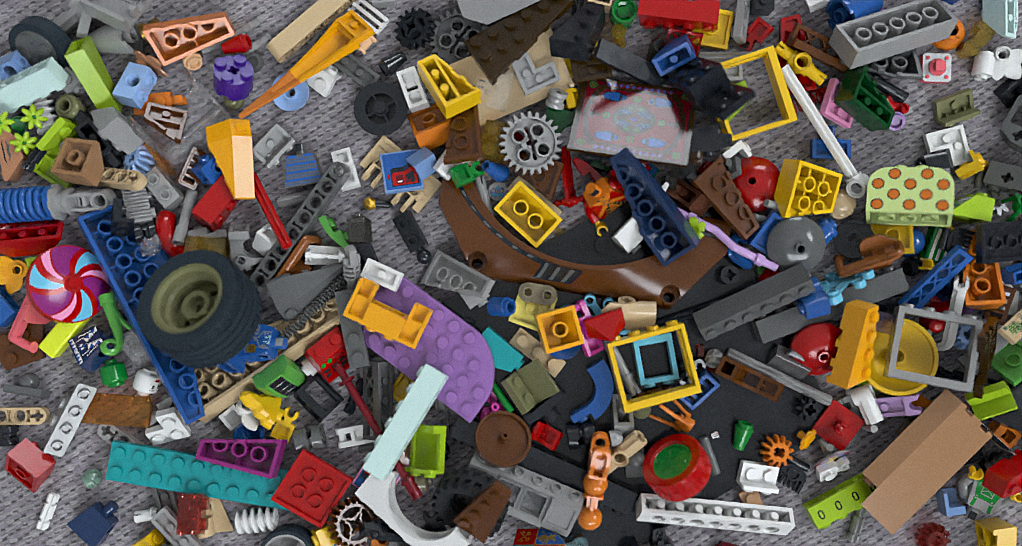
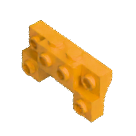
[343,277,434,349]

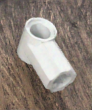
[850,384,884,425]

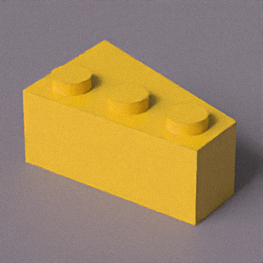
[417,54,481,119]

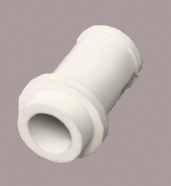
[134,506,158,523]

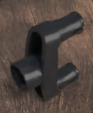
[512,374,566,425]

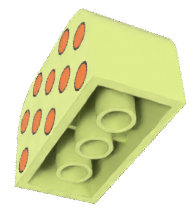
[866,165,955,227]

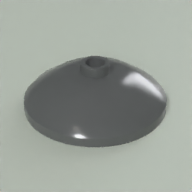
[766,216,826,272]

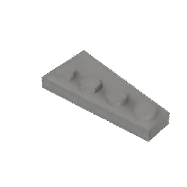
[420,250,495,299]

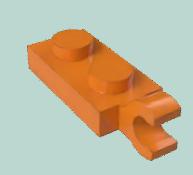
[133,91,187,116]

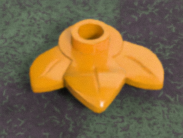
[0,256,28,294]

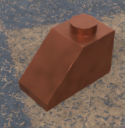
[666,177,711,218]

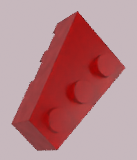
[191,174,240,233]
[982,449,1022,499]

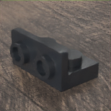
[111,198,135,237]

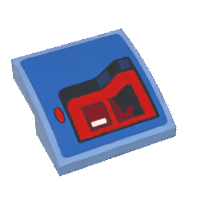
[380,149,424,195]

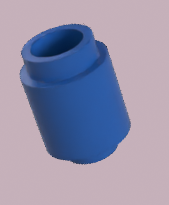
[487,297,516,316]

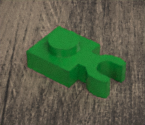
[448,161,484,188]

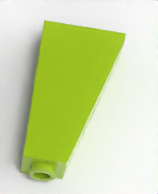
[64,36,123,113]

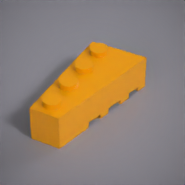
[825,299,879,389]

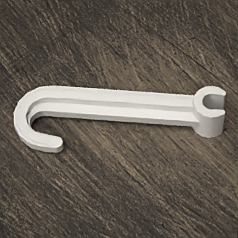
[927,274,969,351]

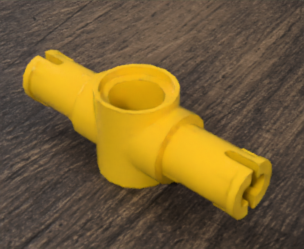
[775,41,827,86]

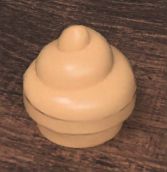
[182,52,203,71]

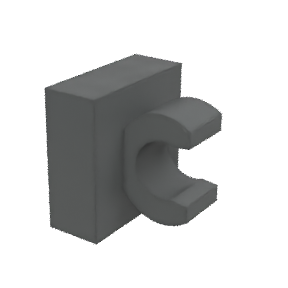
[723,156,742,180]

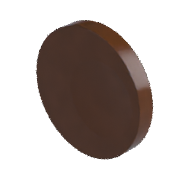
[474,411,532,468]

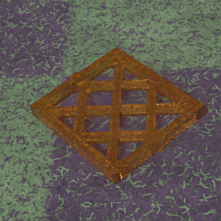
[143,141,177,176]

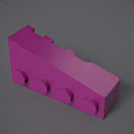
[195,439,288,479]

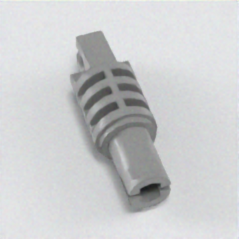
[342,245,361,290]

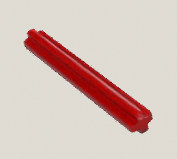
[254,172,292,250]

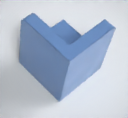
[406,146,437,180]
[936,487,966,517]

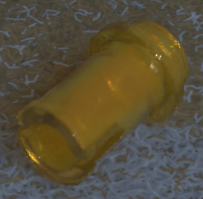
[611,24,627,48]

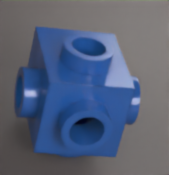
[191,154,223,184]

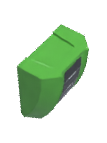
[252,354,307,398]

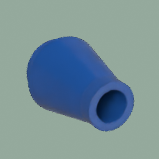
[482,160,510,182]

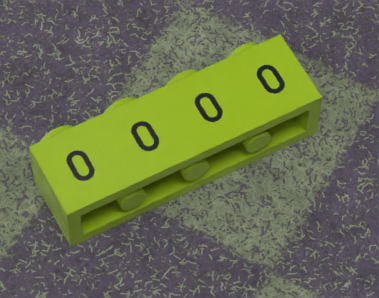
[802,471,877,529]

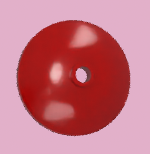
[732,156,780,213]
[789,322,842,376]

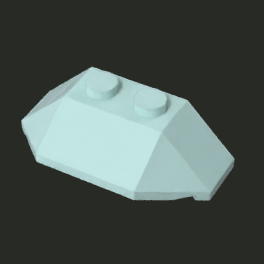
[981,0,1018,39]

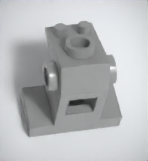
[228,223,265,271]

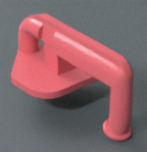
[8,294,51,353]

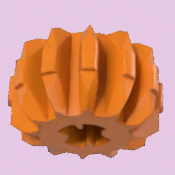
[759,434,794,468]

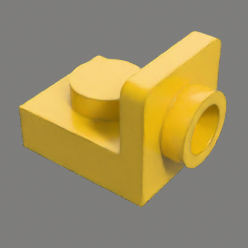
[955,150,985,181]
[132,528,166,546]

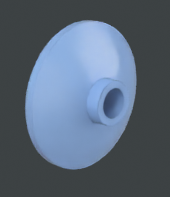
[272,73,309,111]

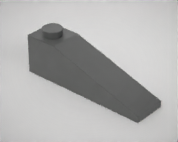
[265,263,345,322]

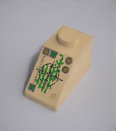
[997,309,1022,345]

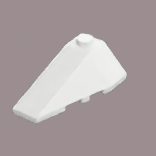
[611,182,669,254]

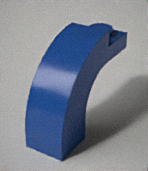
[569,358,614,423]

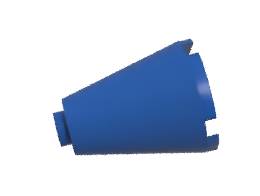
[826,0,883,31]

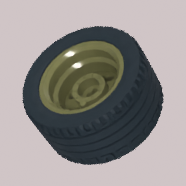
[137,249,262,369]

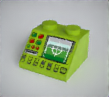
[952,192,996,224]

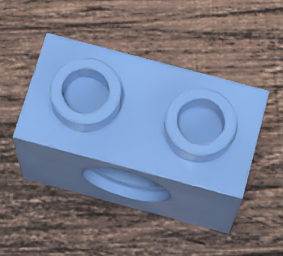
[112,62,158,109]

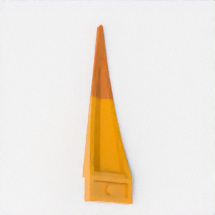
[238,9,375,119]

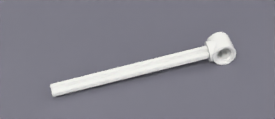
[781,64,870,198]

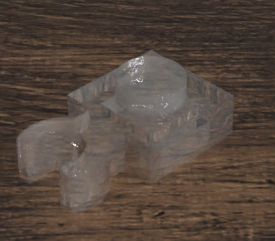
[139,234,162,257]

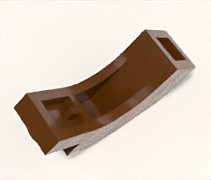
[715,355,785,403]

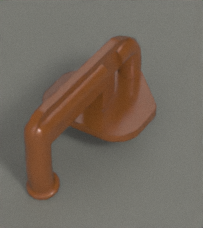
[833,234,905,278]
[274,235,322,278]

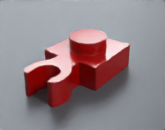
[740,16,774,51]

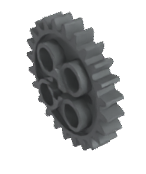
[429,8,488,65]

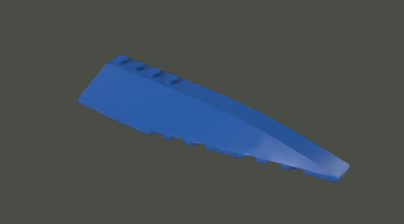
[77,201,205,425]

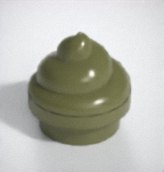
[224,96,244,110]

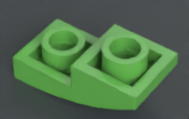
[318,215,352,248]

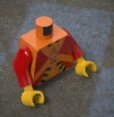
[583,177,627,236]

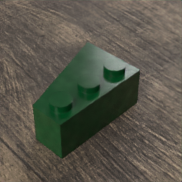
[834,65,895,131]

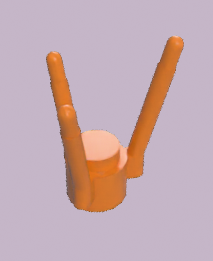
[649,400,695,433]

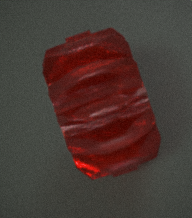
[915,522,952,546]

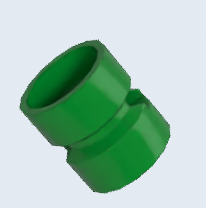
[609,0,637,29]

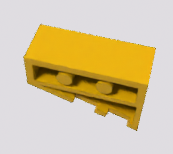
[974,517,1017,546]

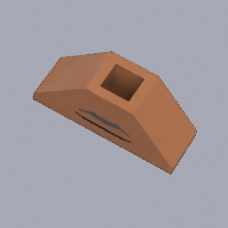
[0,130,31,183]

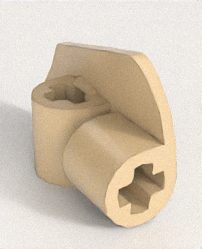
[601,296,657,332]
[188,494,234,539]

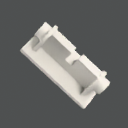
[305,245,345,265]

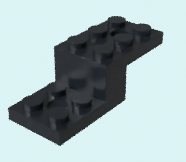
[661,56,756,121]

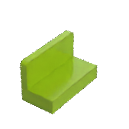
[964,381,1018,421]

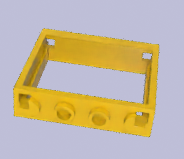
[715,45,798,142]
[604,320,702,413]

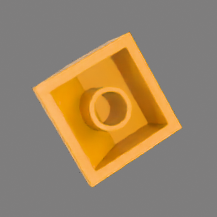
[533,305,584,354]

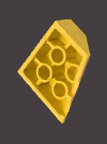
[774,159,843,218]

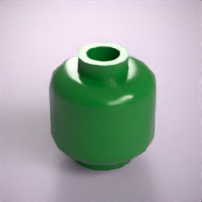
[99,359,128,388]

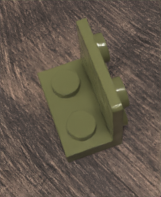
[501,359,559,415]

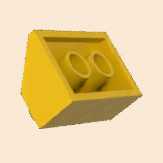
[494,181,563,249]

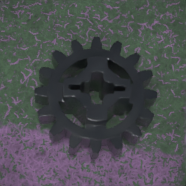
[394,7,436,51]

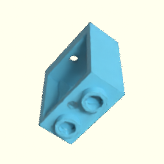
[631,332,679,388]

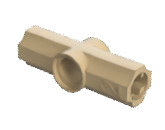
[607,430,647,476]

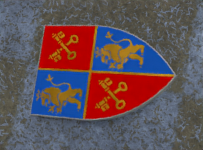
[513,528,567,546]

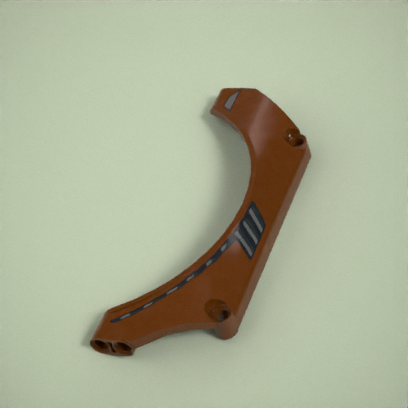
[439,178,731,310]

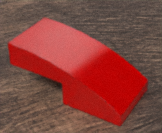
[572,158,601,183]

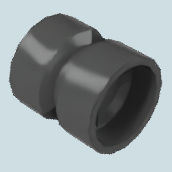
[293,423,327,454]

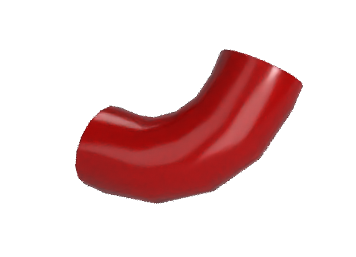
[155,210,190,258]

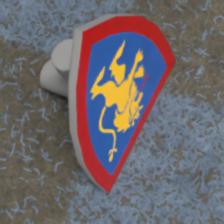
[812,438,850,470]

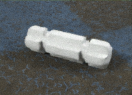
[36,492,60,530]

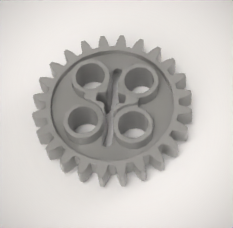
[498,111,562,176]

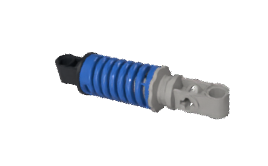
[0,184,116,224]

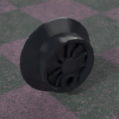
[354,82,408,136]

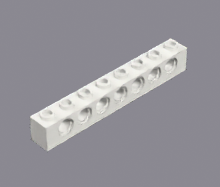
[635,493,795,535]

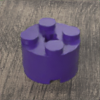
[213,54,254,101]

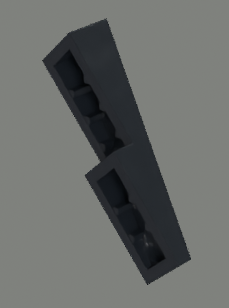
[593,38,663,86]

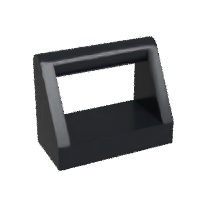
[293,372,344,423]

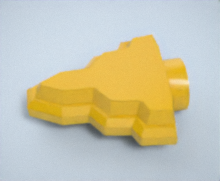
[239,391,284,430]

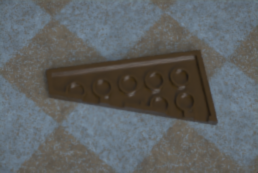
[463,0,574,86]

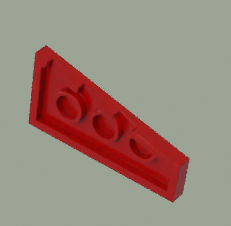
[778,14,817,96]

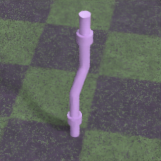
[678,208,779,272]

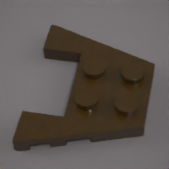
[974,317,998,399]

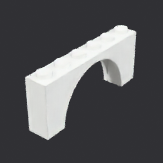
[355,467,474,546]

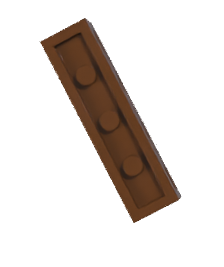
[785,23,848,74]

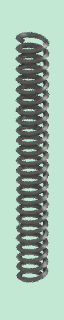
[279,273,347,340]

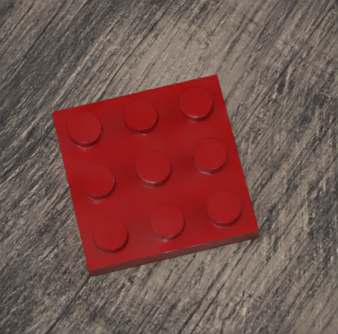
[271,448,353,529]

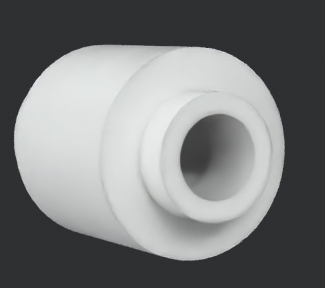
[971,51,995,81]

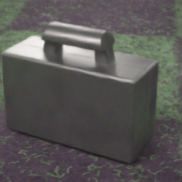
[765,344,811,381]

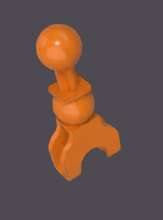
[577,431,611,530]

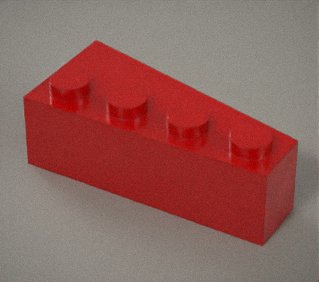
[638,0,720,32]

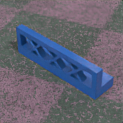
[898,245,974,309]

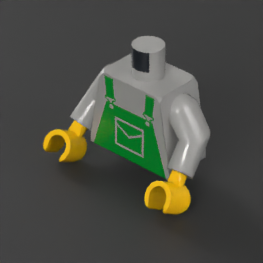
[957,466,1022,521]

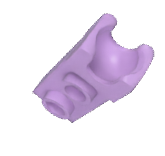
[876,392,923,417]

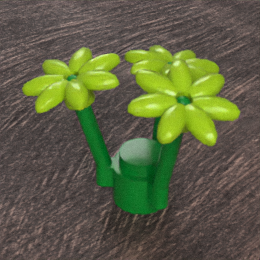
[0,104,48,155]

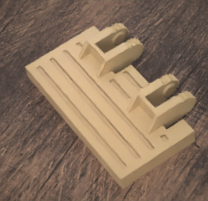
[360,136,442,213]

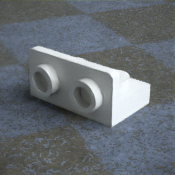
[736,460,779,495]

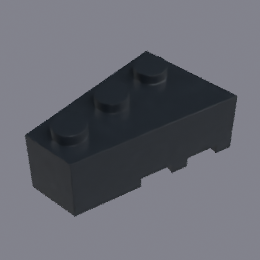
[549,2,606,62]

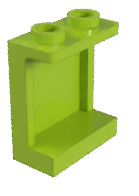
[404,424,446,478]

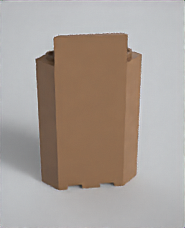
[861,389,993,535]

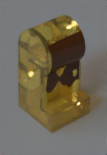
[956,20,996,59]

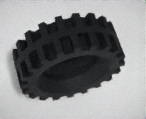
[431,467,510,539]

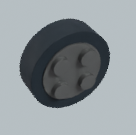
[8,16,71,69]

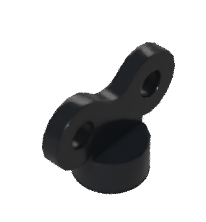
[677,357,706,385]

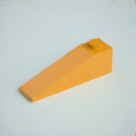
[205,119,255,200]

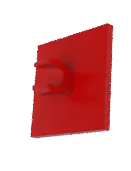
[810,399,865,451]

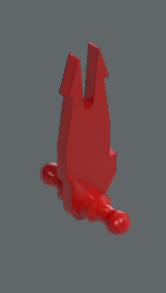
[553,147,585,208]

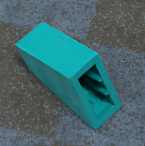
[482,326,524,372]

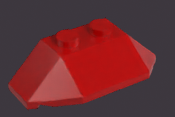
[0,219,64,257]

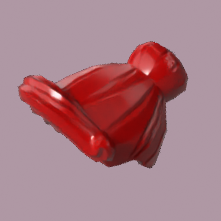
[919,295,951,333]

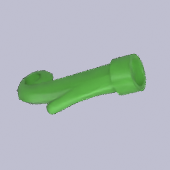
[98,293,131,356]

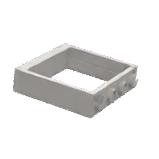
[883,303,984,392]

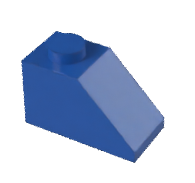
[651,33,696,76]

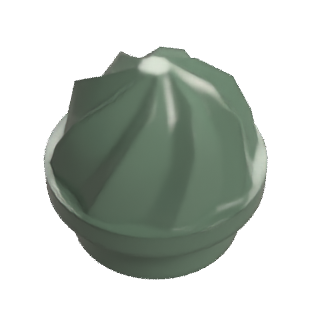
[81,469,102,489]

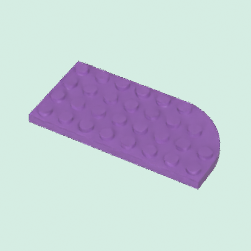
[362,276,495,423]

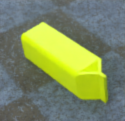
[38,317,92,358]

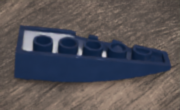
[610,147,701,267]

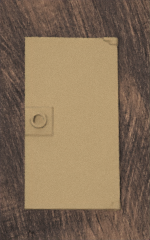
[450,27,575,126]

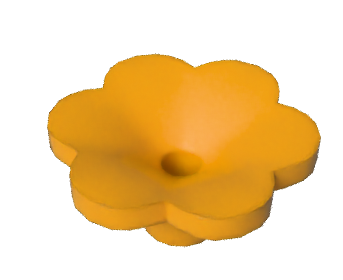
[797,429,817,450]

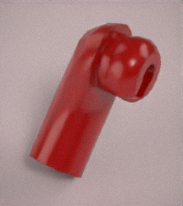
[885,94,909,114]

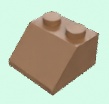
[50,137,105,187]

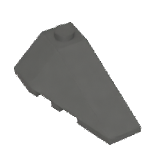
[838,48,924,80]

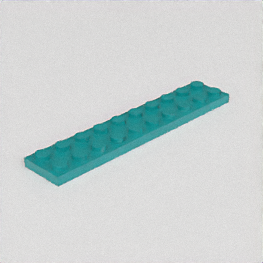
[105,440,289,511]

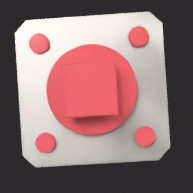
[919,53,952,84]

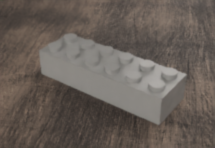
[829,0,958,69]

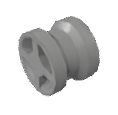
[545,88,568,110]

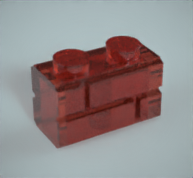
[176,493,210,535]

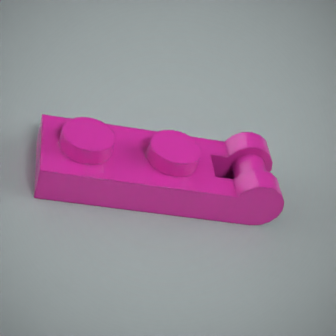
[568,299,605,357]

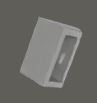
[91,107,146,155]

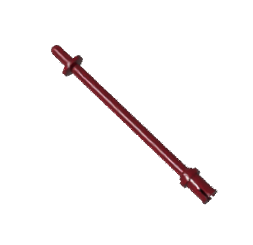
[334,363,423,501]

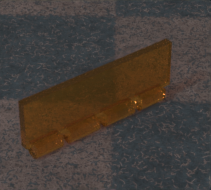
[80,393,153,428]

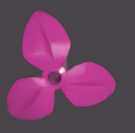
[480,391,506,420]

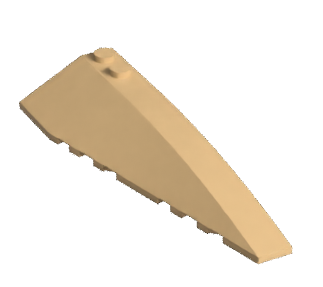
[194,298,341,423]

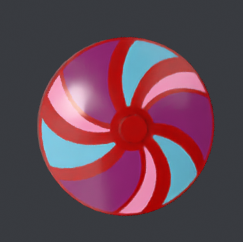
[25,245,110,324]

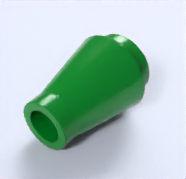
[733,420,754,451]

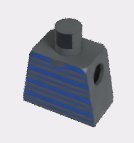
[285,143,323,190]

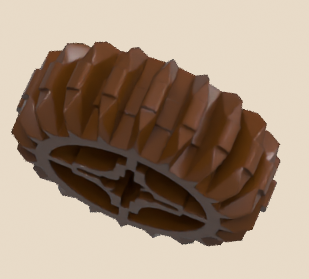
[326,496,378,546]

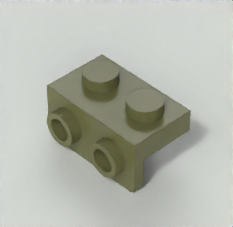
[932,88,981,127]

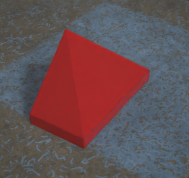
[584,307,625,342]

